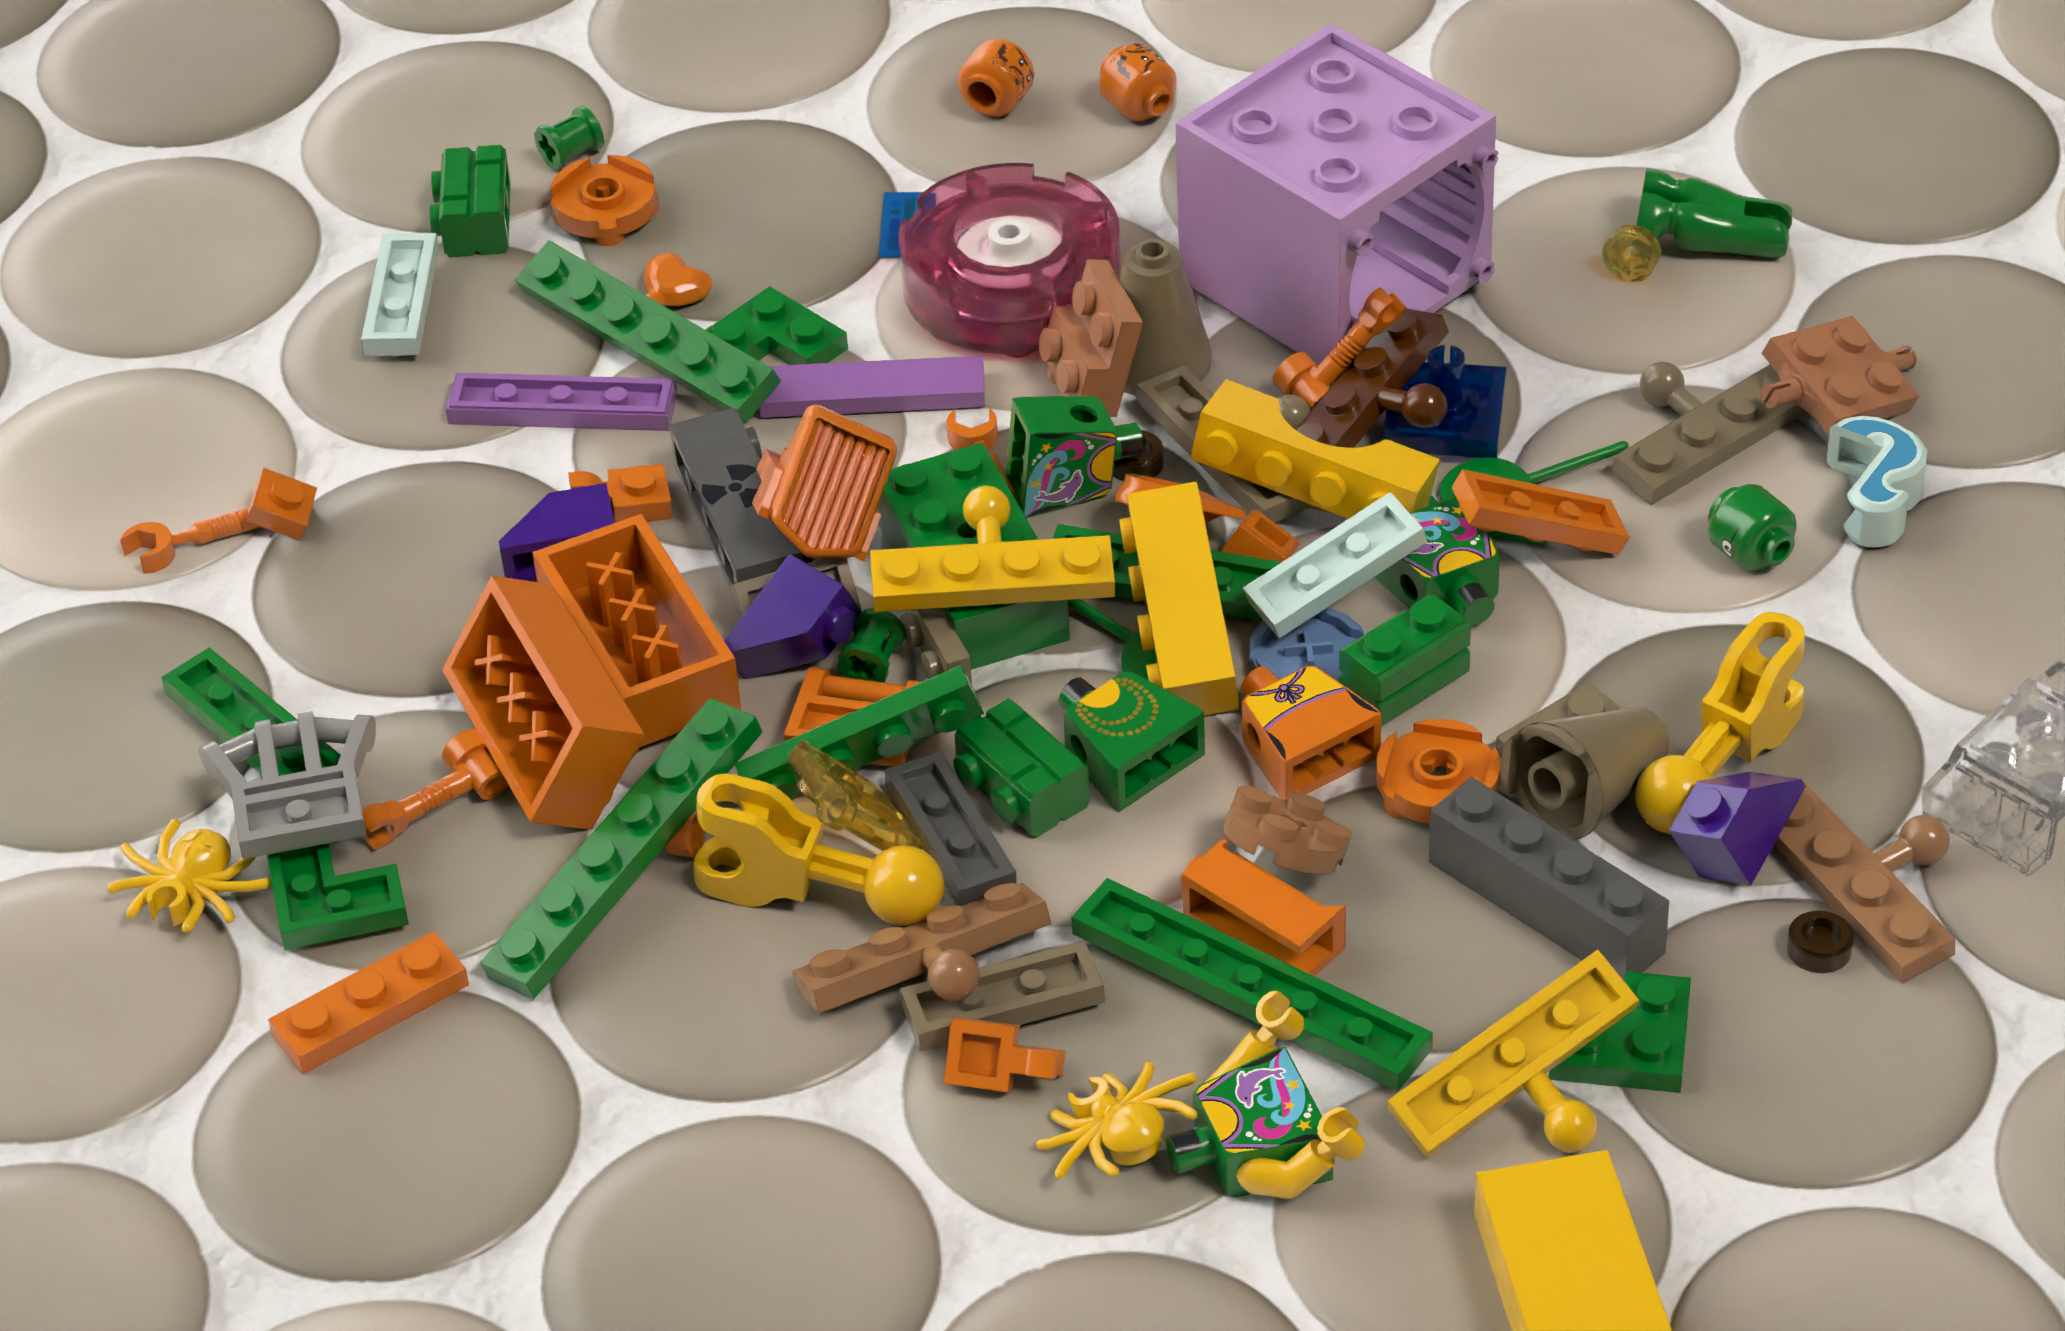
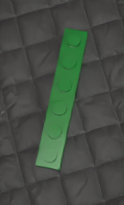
[514,240,781,423]
[480,698,763,999]
[1071,878,1433,1091]

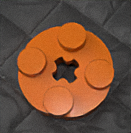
[551,155,659,246]
[1376,719,1501,824]

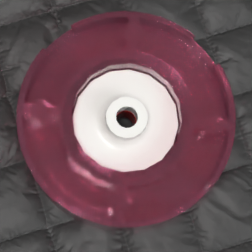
[899,163,1121,358]

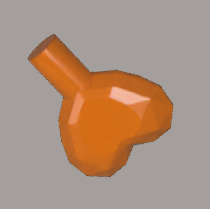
[644,252,712,307]

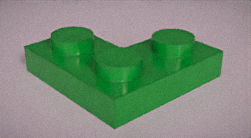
[705,286,848,365]
[267,843,409,951]
[1549,971,1691,1093]

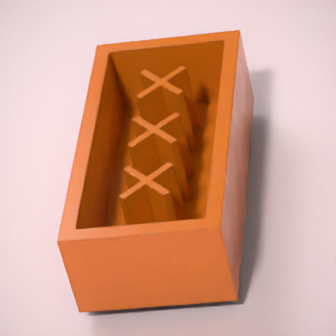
[532,514,742,747]
[442,575,645,830]

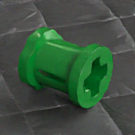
[534,106,605,170]
[837,608,906,682]

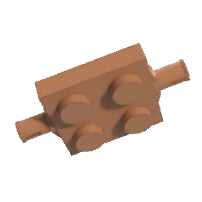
[1760,316,1919,435]

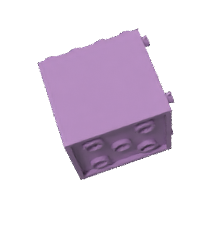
[1175,23,1499,378]

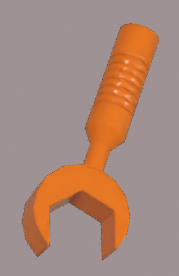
[946,408,1017,501]
[120,507,261,574]

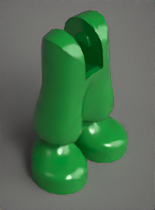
[1631,168,1792,258]

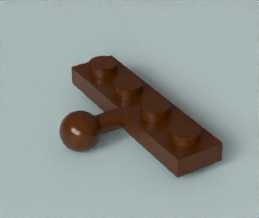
[1296,308,1449,448]

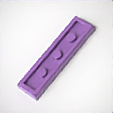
[760,356,985,418]
[446,373,678,431]

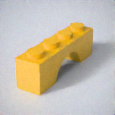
[1190,379,1440,519]

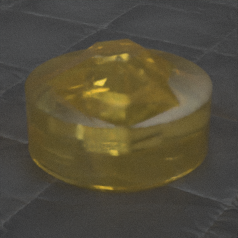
[1602,224,1661,282]

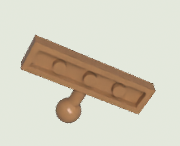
[1773,780,1955,984]
[792,883,1051,1013]

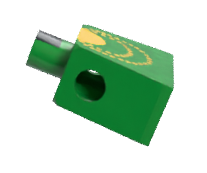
[1058,672,1205,812]

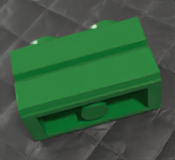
[429,145,511,257]
[1339,594,1471,726]
[953,698,1090,838]

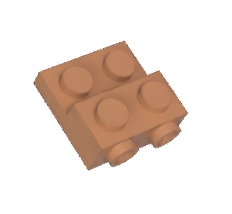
[1039,259,1143,417]

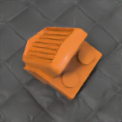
[752,404,897,562]

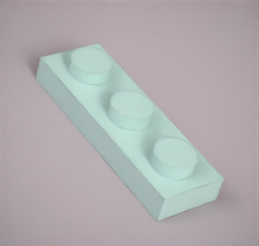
[361,233,439,357]
[1243,492,1427,639]

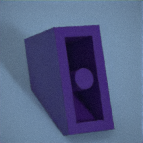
[498,483,615,582]
[724,554,862,679]
[1669,771,1806,886]

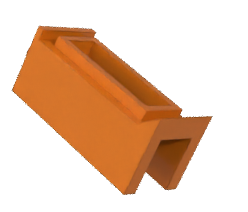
[1181,838,1346,976]

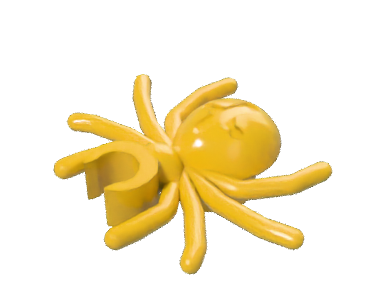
[107,819,272,933]
[1036,1062,1197,1179]

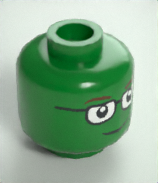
[1708,484,1797,572]

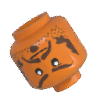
[957,39,1035,117]
[1099,43,1177,122]

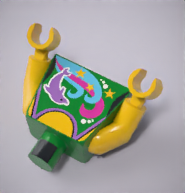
[1165,991,1365,1199]

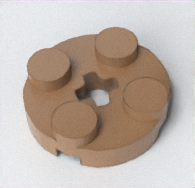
[1223,786,1352,874]

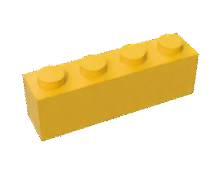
[1119,482,1240,716]

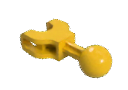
[1635,612,1805,835]
[693,774,944,926]

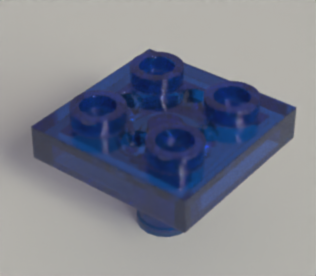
[1383,345,1507,458]

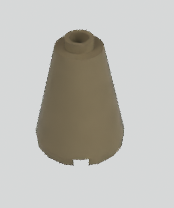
[1119,239,1212,396]
[1500,706,1669,840]

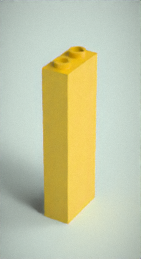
[1474,1150,1672,1331]

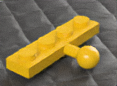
[870,486,1115,612]
[1387,949,1639,1159]

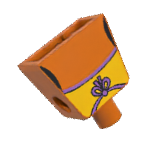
[1241,666,1382,801]

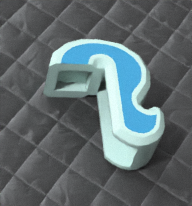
[1827,416,1928,548]

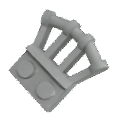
[199,711,376,859]

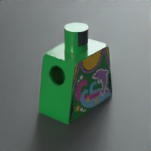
[1006,396,1143,518]
[1375,497,1500,625]

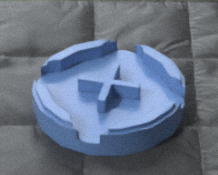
[1249,607,1365,682]

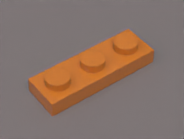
[1452,469,1630,555]
[268,931,469,1074]

